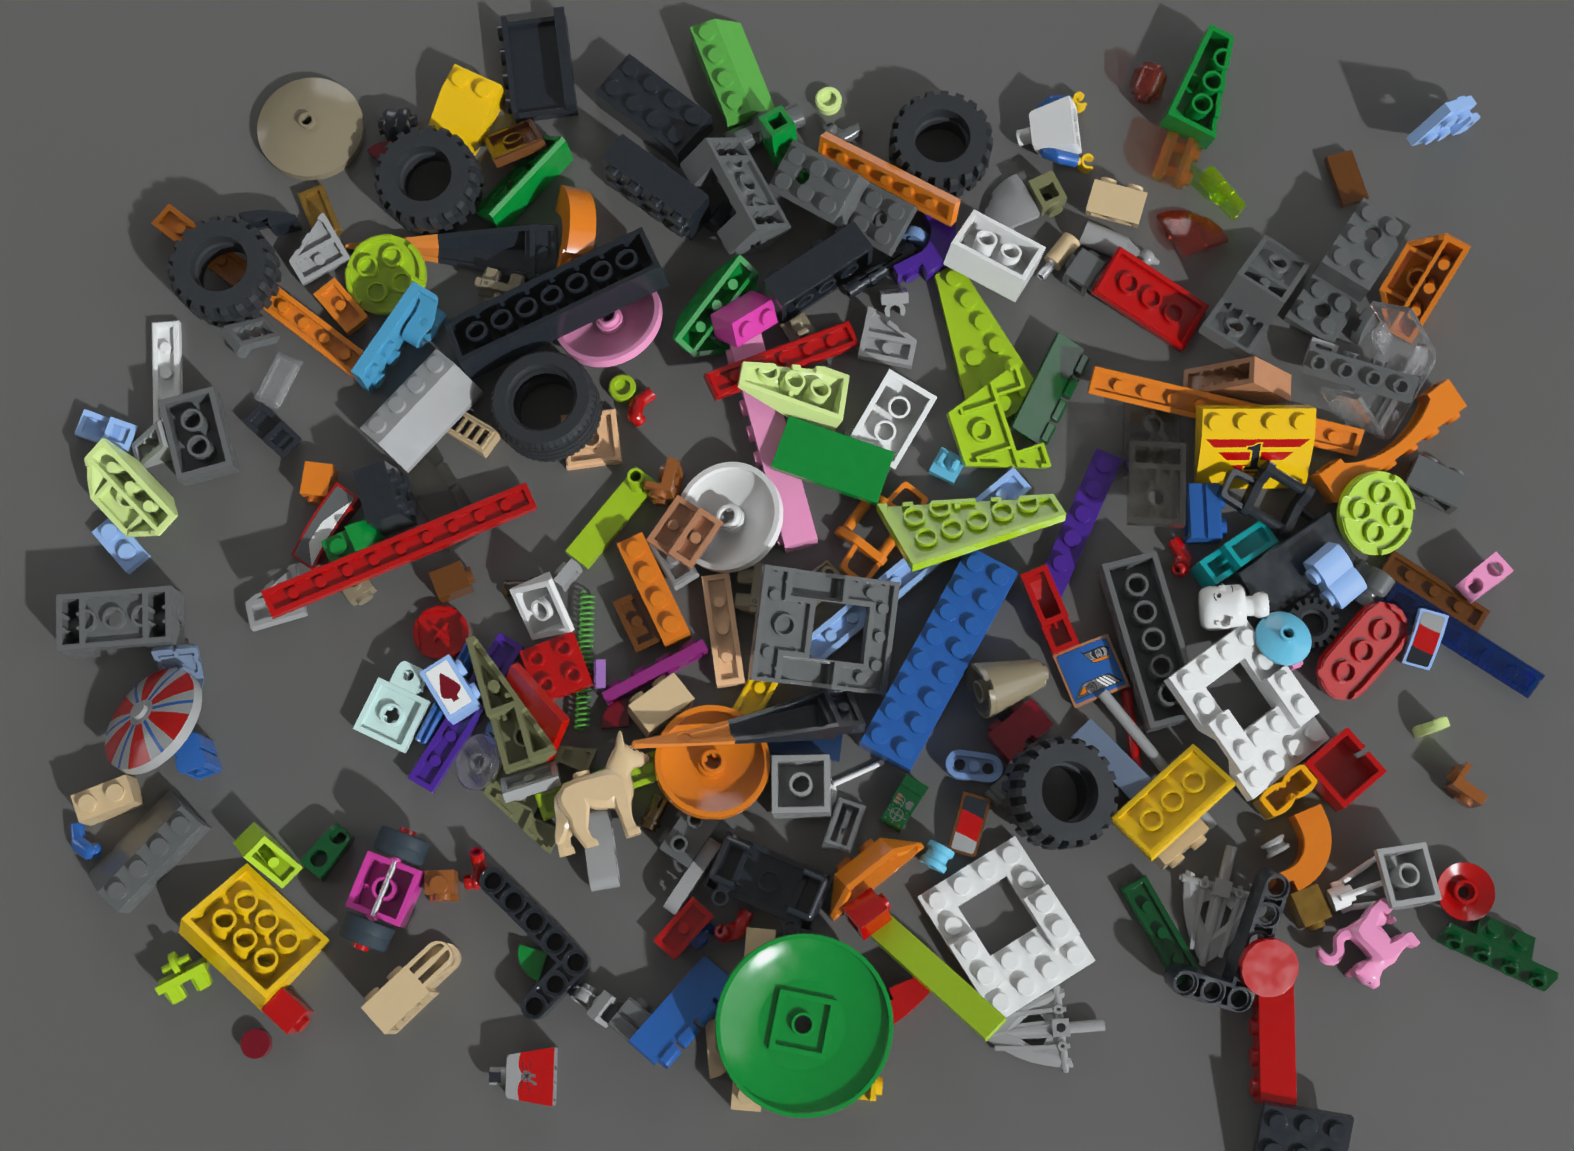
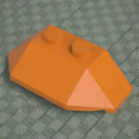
[1379,233,1471,341]
[830,838,924,922]

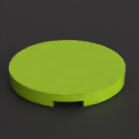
[345,234,427,316]
[1337,471,1416,555]

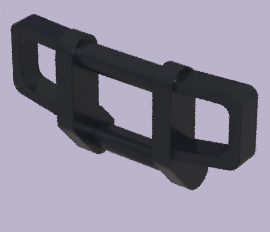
[1217,460,1317,539]

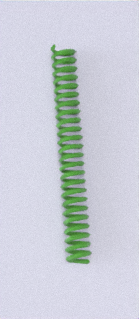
[574,590,596,731]

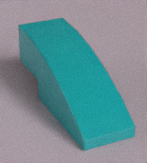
[1190,521,1279,588]

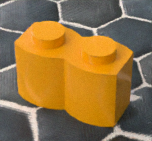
[1252,764,1318,820]

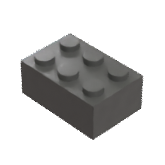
[158,386,240,486]

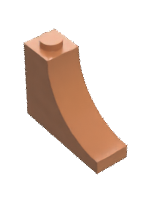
[1183,356,1292,405]

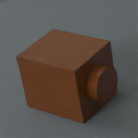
[429,561,476,604]

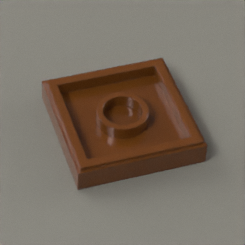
[483,118,547,168]

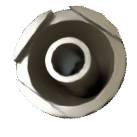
[966,659,1049,719]

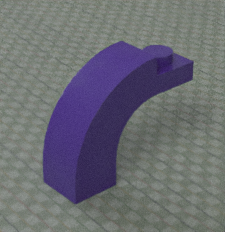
[892,211,956,285]

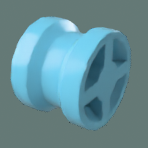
[919,840,955,874]

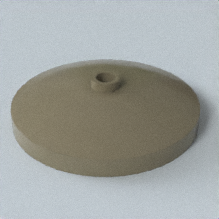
[257,78,366,181]

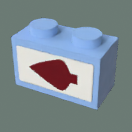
[419,654,483,725]

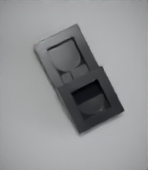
[239,210,302,236]
[242,402,302,459]

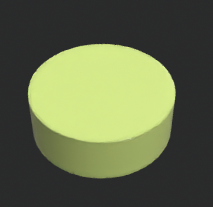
[815,87,842,115]

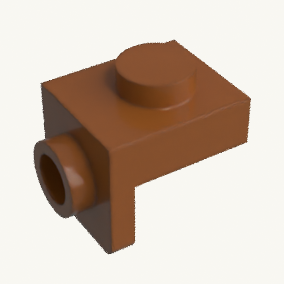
[1444,762,1488,808]

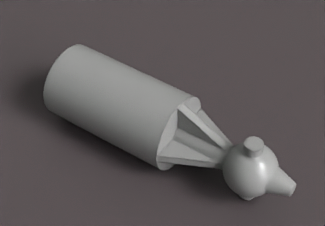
[1079,221,1160,265]

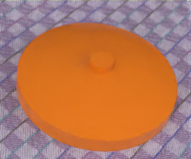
[654,705,770,820]

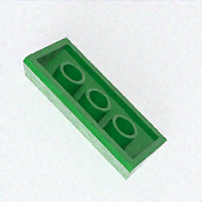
[475,135,574,228]

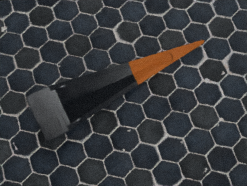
[345,224,558,280]
[631,688,866,749]

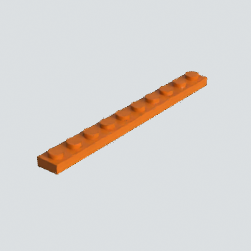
[151,204,364,382]
[1087,365,1364,457]

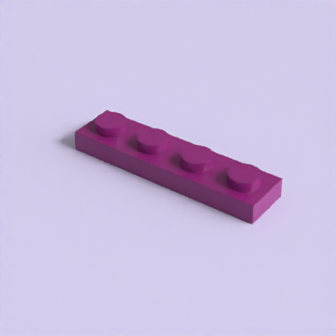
[602,639,709,706]

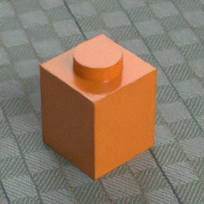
[300,461,339,506]

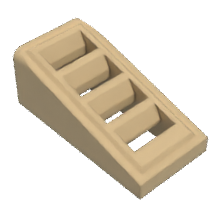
[447,412,502,459]

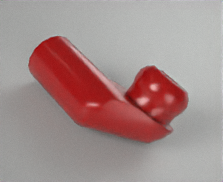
[463,847,487,890]

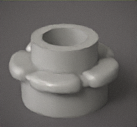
[570,982,597,1009]

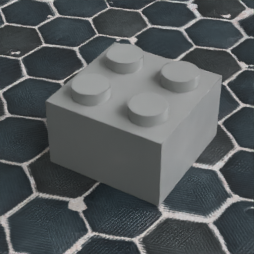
[772,754,832,819]

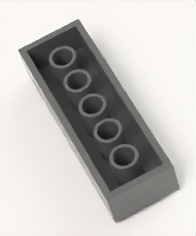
[1097,551,1191,733]

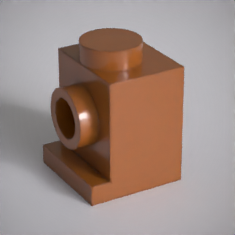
[424,870,460,902]

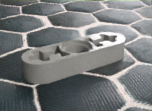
[663,837,721,915]

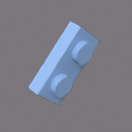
[92,518,151,575]

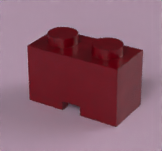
[985,698,1054,764]

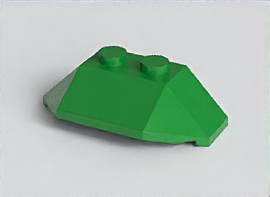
[673,254,759,357]

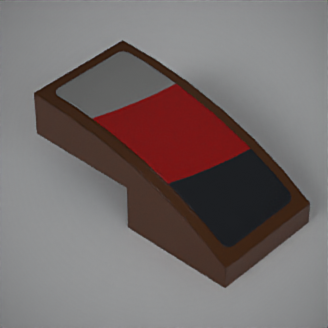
[948,790,992,858]

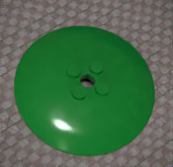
[715,934,893,1118]

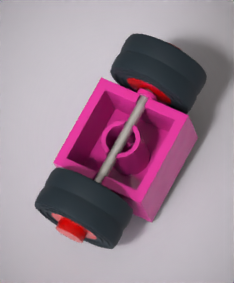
[337,826,430,952]

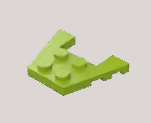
[946,364,1051,469]

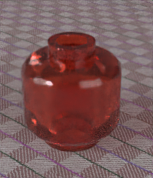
[1129,62,1167,104]

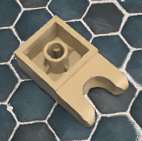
[361,941,461,1034]

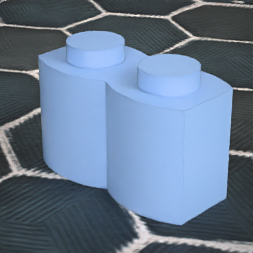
[1303,542,1367,609]

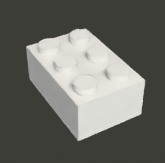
[943,209,1046,302]

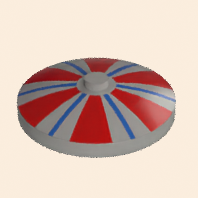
[105,668,202,775]

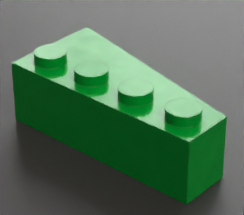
[1159,24,1234,150]

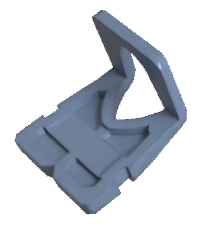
[151,643,205,690]

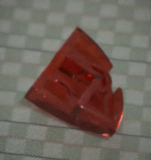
[1156,210,1229,259]

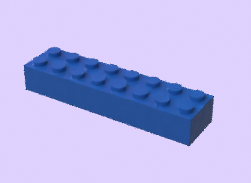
[859,550,1019,774]

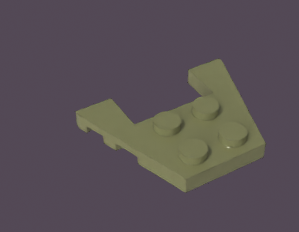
[483,746,598,854]

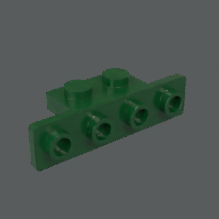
[1436,915,1559,991]

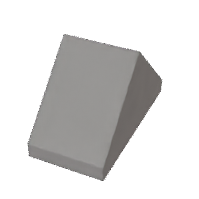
[131,421,172,468]

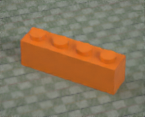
[617,532,692,650]

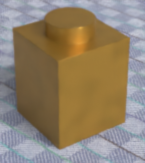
[1286,884,1332,932]

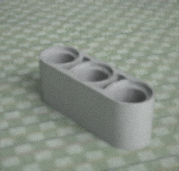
[585,808,621,892]

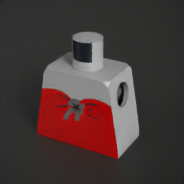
[489,1047,558,1106]

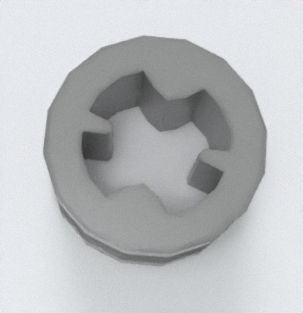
[1260,834,1290,859]

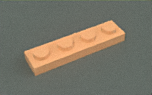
[701,573,745,688]

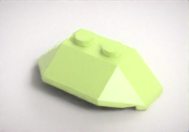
[84,438,178,537]

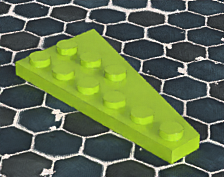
[934,267,1034,420]

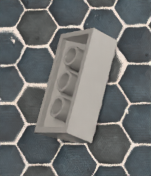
[360,349,484,473]

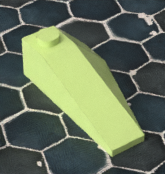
[737,361,850,431]

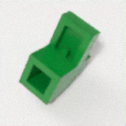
[321,520,386,562]

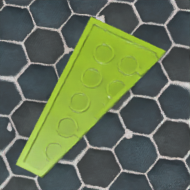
[877,494,1066,572]

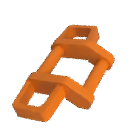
[834,482,928,578]

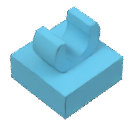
[928,447,963,486]

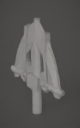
[1179,845,1249,967]
[980,984,1105,1073]

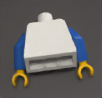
[1016,92,1094,174]

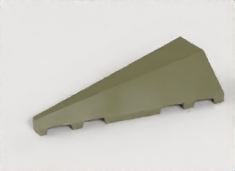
[466,636,557,776]

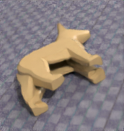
[554,731,650,858]

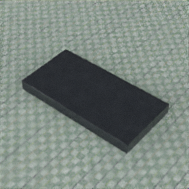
[1235,512,1357,614]

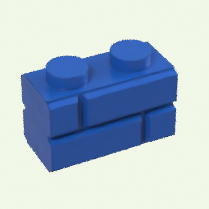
[1182,483,1227,544]
[173,730,222,780]

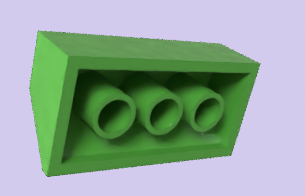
[690,19,775,131]

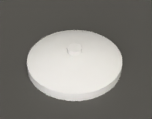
[681,462,783,573]

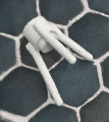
[1326,856,1383,914]

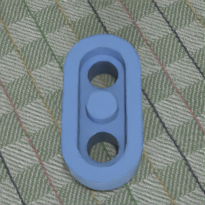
[945,750,1003,784]

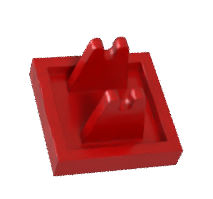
[519,631,594,701]

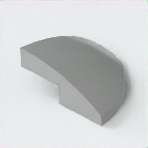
[984,174,1040,230]

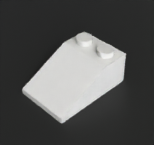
[850,369,937,469]

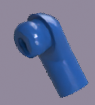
[69,823,102,860]

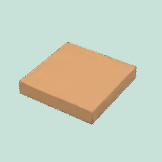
[561,408,622,471]

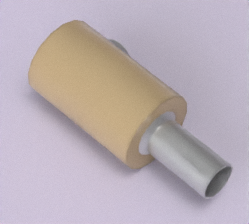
[1037,232,1080,281]

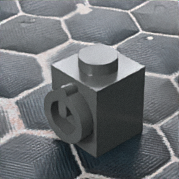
[1061,248,1105,297]

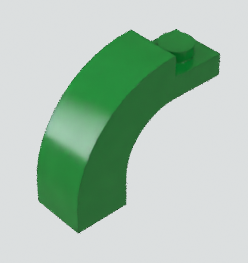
[758,105,810,184]

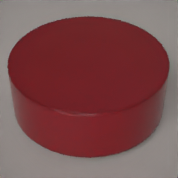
[240,1029,272,1059]

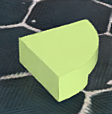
[1412,716,1450,738]

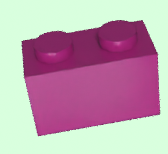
[711,290,778,347]

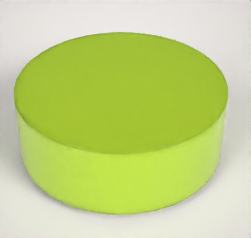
[609,374,637,403]

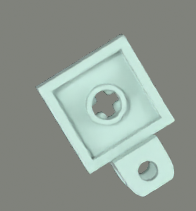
[353,661,431,753]

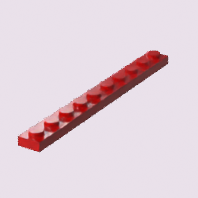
[261,482,537,619]

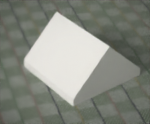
[509,571,575,640]

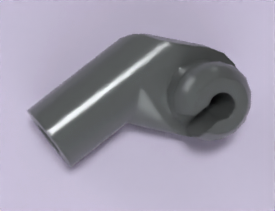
[822,122,863,142]

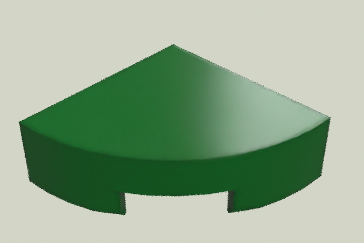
[518,944,548,981]

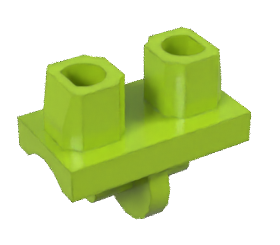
[154,951,213,1005]

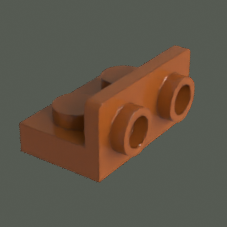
[644,457,684,508]

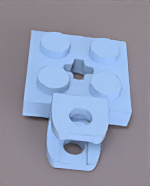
[1406,95,1481,146]

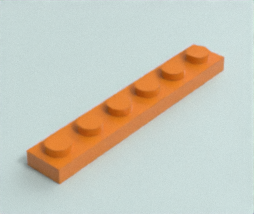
[818,131,961,227]

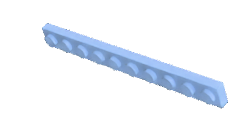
[810,467,1032,659]

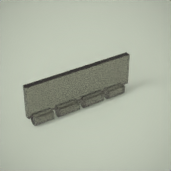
[394,444,478,553]

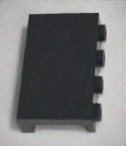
[497,6,579,124]

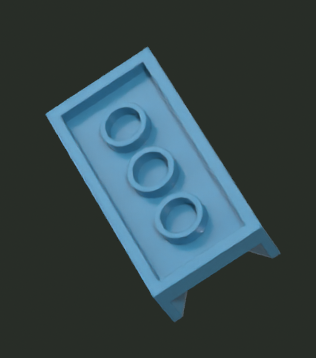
[350,281,447,394]

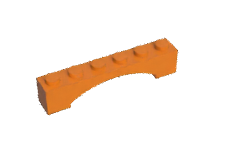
[1309,379,1467,504]

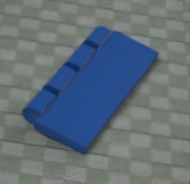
[628,955,729,1069]

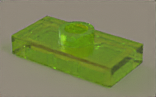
[1199,165,1246,221]

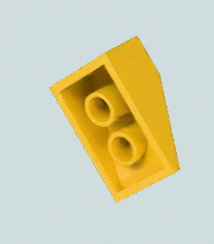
[428,64,506,156]

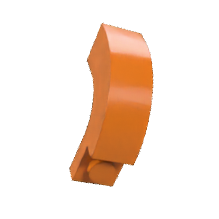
[555,185,596,268]
[1268,804,1332,893]

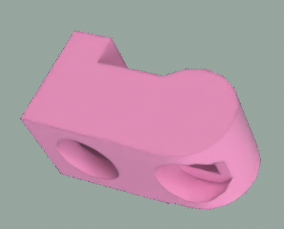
[1455,552,1514,604]

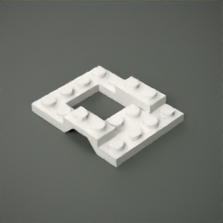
[1164,620,1330,801]
[917,836,1096,1017]

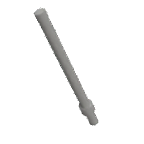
[1098,689,1217,831]

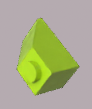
[233,822,303,889]

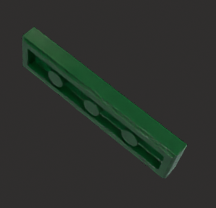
[1119,874,1200,985]

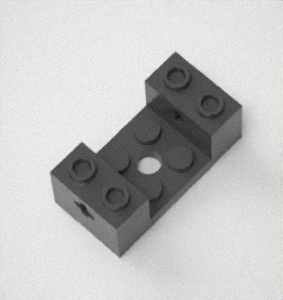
[680,137,791,255]
[56,585,185,659]

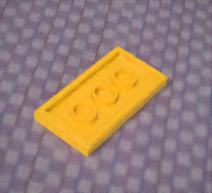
[1111,744,1235,862]

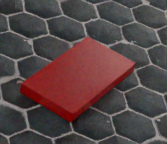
[1091,246,1209,352]

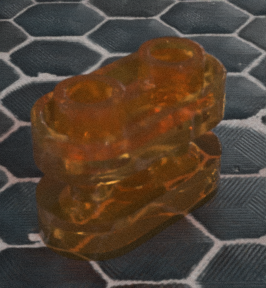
[1151,130,1202,190]

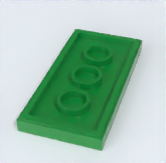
[771,416,895,506]

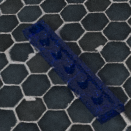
[1381,580,1545,698]

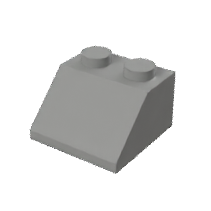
[1373,842,1442,910]

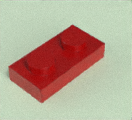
[653,897,714,961]

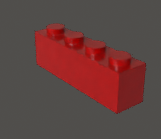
[1248,984,1297,1105]

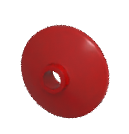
[1437,862,1496,921]

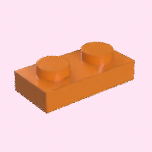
[313,277,370,336]

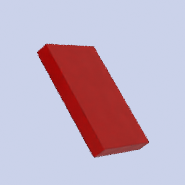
[506,662,570,763]

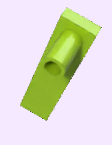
[565,466,657,570]

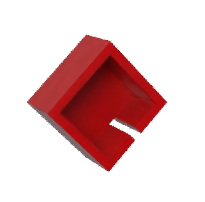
[1300,727,1387,812]

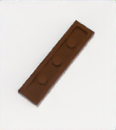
[1380,550,1490,636]

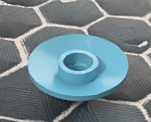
[1255,611,1312,666]

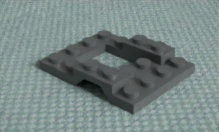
[748,564,900,695]

